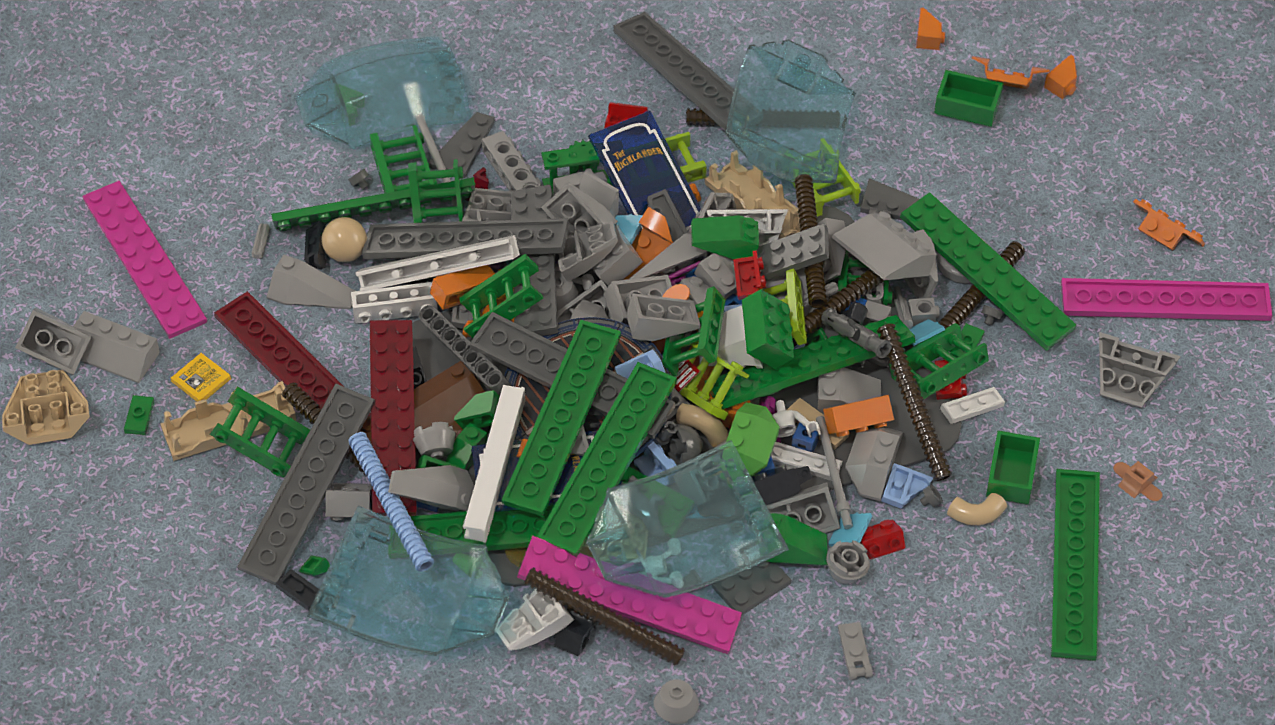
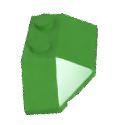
[720,402,780,483]

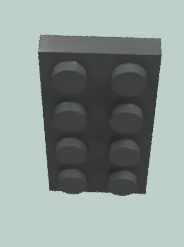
[757,223,829,280]

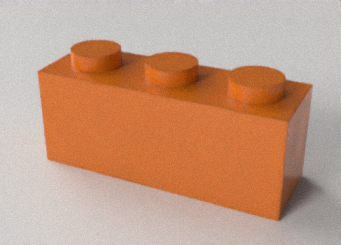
[430,265,495,310]
[823,395,894,437]

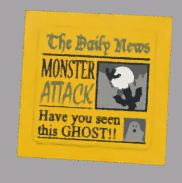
[171,353,231,402]

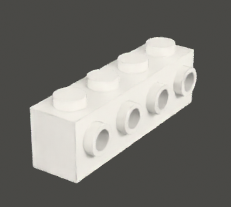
[351,282,437,324]

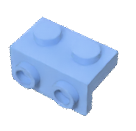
[634,441,677,487]

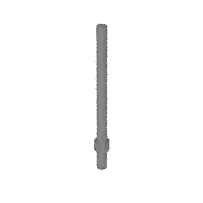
[415,114,464,212]
[816,416,853,529]

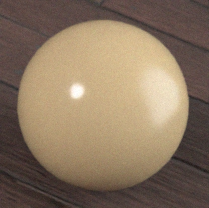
[322,217,367,262]

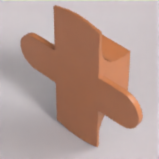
[1113,461,1162,501]

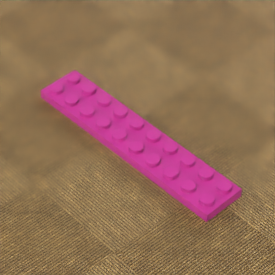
[82,181,207,339]
[1061,278,1272,321]
[517,536,742,654]

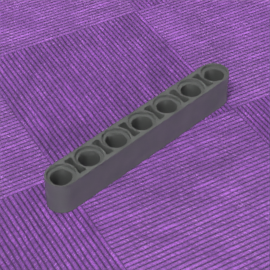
[419,305,511,396]

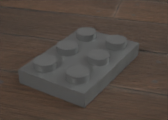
[712,552,792,616]

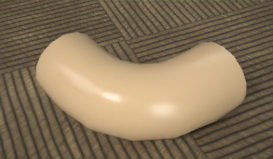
[676,403,729,447]
[947,493,1007,526]

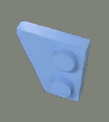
[881,463,933,509]

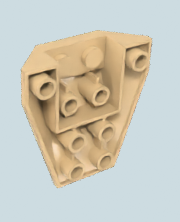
[2,370,90,445]

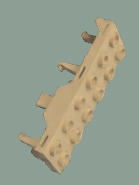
[705,150,800,239]
[160,381,296,461]

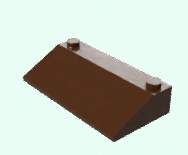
[360,361,485,467]

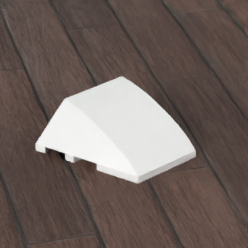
[706,209,788,246]
[698,305,763,368]
[495,588,574,650]

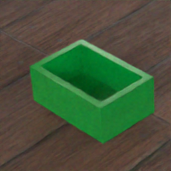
[934,70,1003,127]
[742,289,794,369]
[986,430,1040,505]

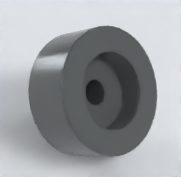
[348,168,369,189]
[981,305,1003,325]
[920,484,943,507]

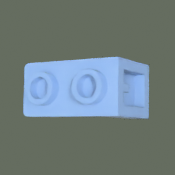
[615,350,665,379]

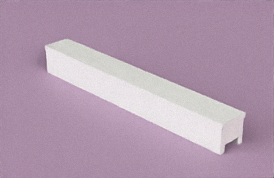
[355,235,520,291]
[463,385,525,543]

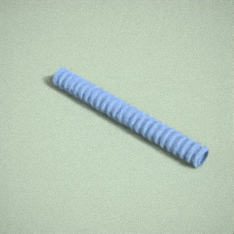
[348,432,434,571]

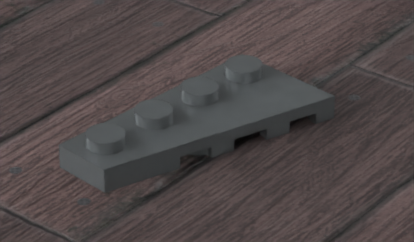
[428,112,495,178]
[860,178,919,221]

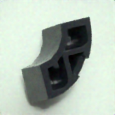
[553,608,598,656]

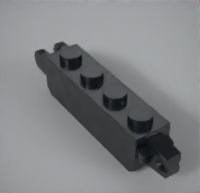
[697,464,812,520]

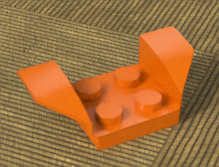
[972,56,1050,89]
[623,207,674,280]

